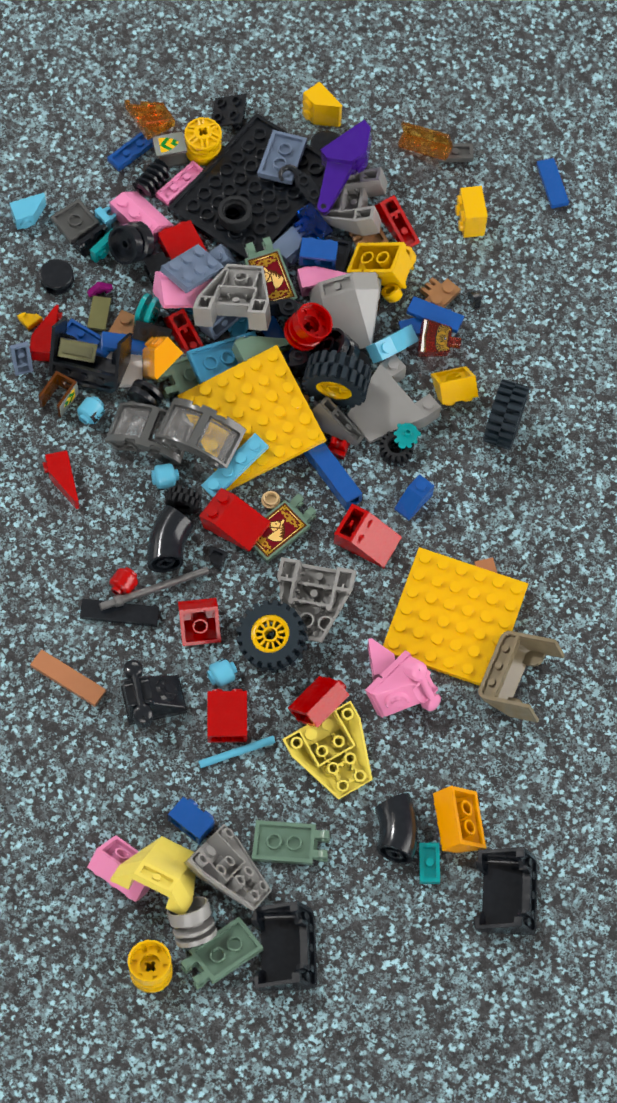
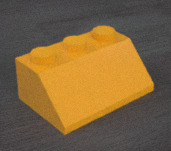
[143,337,183,379]
[433,786,486,853]

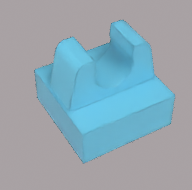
[94,207,117,231]

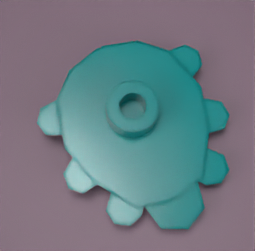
[394,423,421,449]

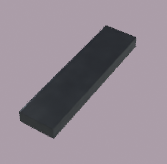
[80,599,160,627]

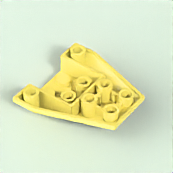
[282,701,373,800]
[110,836,196,915]

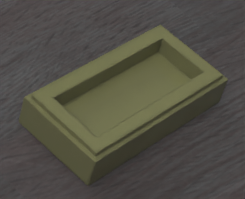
[87,296,111,332]
[57,337,98,363]

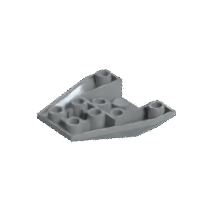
[309,272,380,350]
[184,824,272,911]

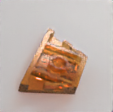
[124,100,175,140]

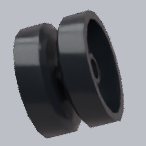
[108,221,155,265]
[312,328,360,360]

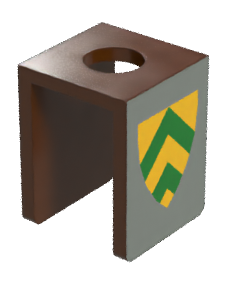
[39,371,79,417]

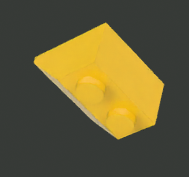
[302,82,342,127]
[431,366,479,406]

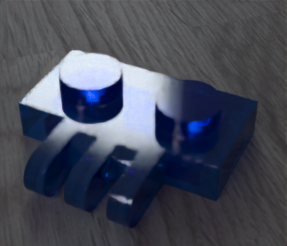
[293,203,333,240]

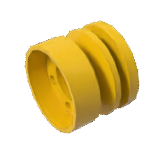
[184,117,222,166]
[128,940,173,993]

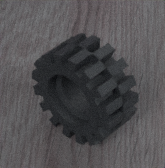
[379,430,414,467]
[165,485,202,515]

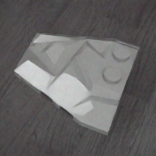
[277,557,357,643]

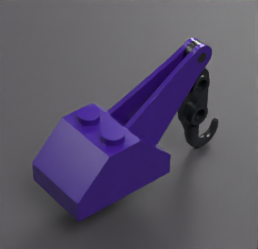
[278,119,372,215]

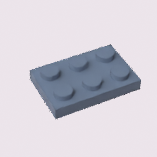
[257,130,307,185]
[160,244,224,293]

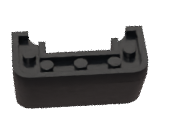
[473,847,538,935]
[251,901,317,991]

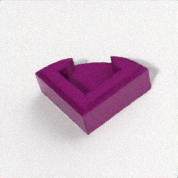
[87,281,113,297]

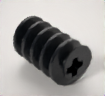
[132,159,170,198]

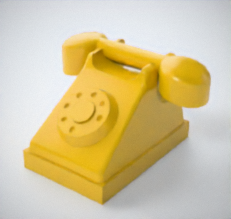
[346,242,416,303]

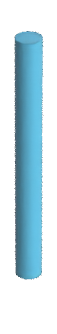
[198,736,276,768]

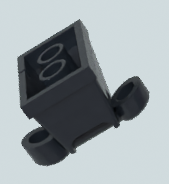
[121,660,187,728]

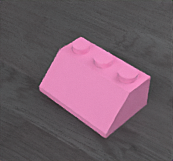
[109,191,173,242]
[152,271,213,308]
[87,835,150,902]

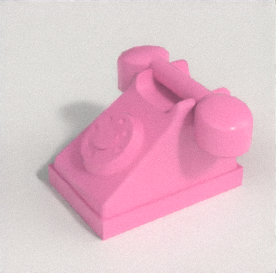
[365,650,441,718]

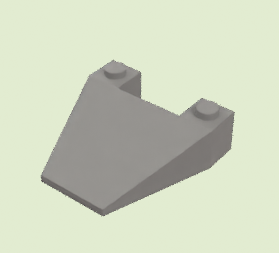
[307,167,388,236]
[193,264,271,331]
[347,354,441,443]

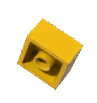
[455,186,488,238]

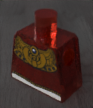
[417,319,461,357]

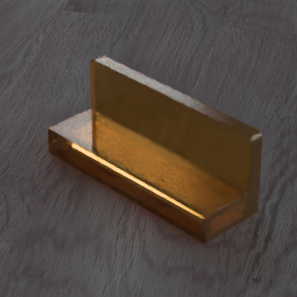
[397,121,453,161]

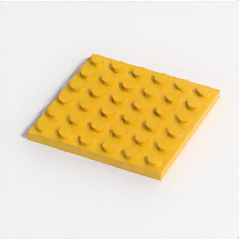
[177,345,327,491]
[383,547,528,686]

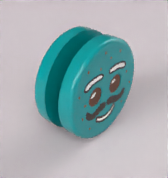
[134,293,161,324]

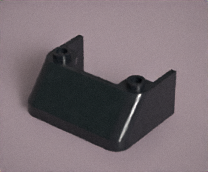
[269,299,312,378]
[49,316,133,393]

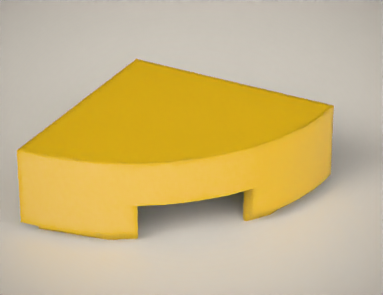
[17,312,43,331]

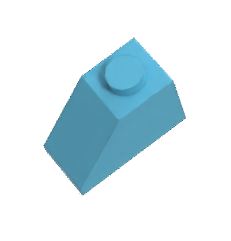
[9,193,46,230]

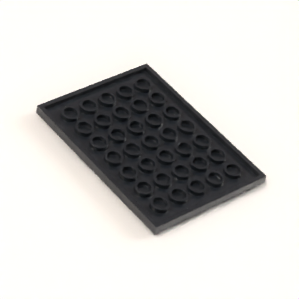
[168,113,326,260]

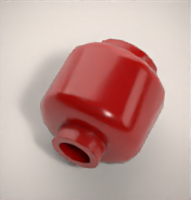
[109,567,138,595]

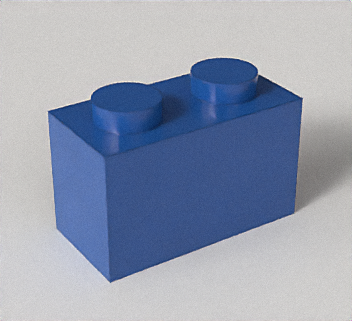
[299,237,338,270]
[168,796,215,845]

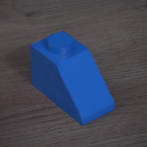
[394,474,434,521]

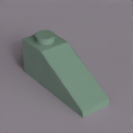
[231,336,292,364]

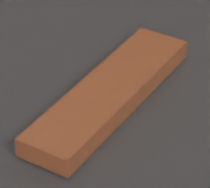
[30,649,106,707]

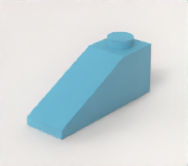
[366,324,419,364]

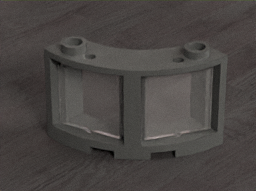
[155,398,247,469]
[105,401,195,465]

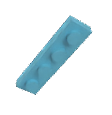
[201,433,269,498]

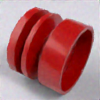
[284,302,333,351]

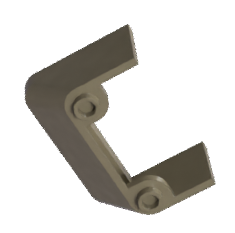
[478,631,565,723]

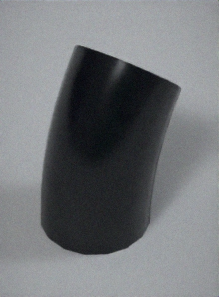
[147,505,194,573]
[375,793,418,864]

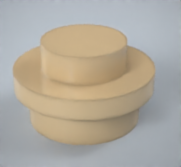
[261,491,280,509]

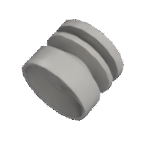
[166,896,217,948]

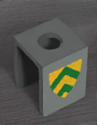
[152,132,188,167]

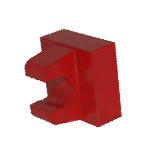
[328,436,350,460]

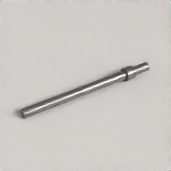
[99,566,209,611]

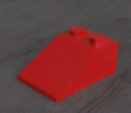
[199,488,271,552]

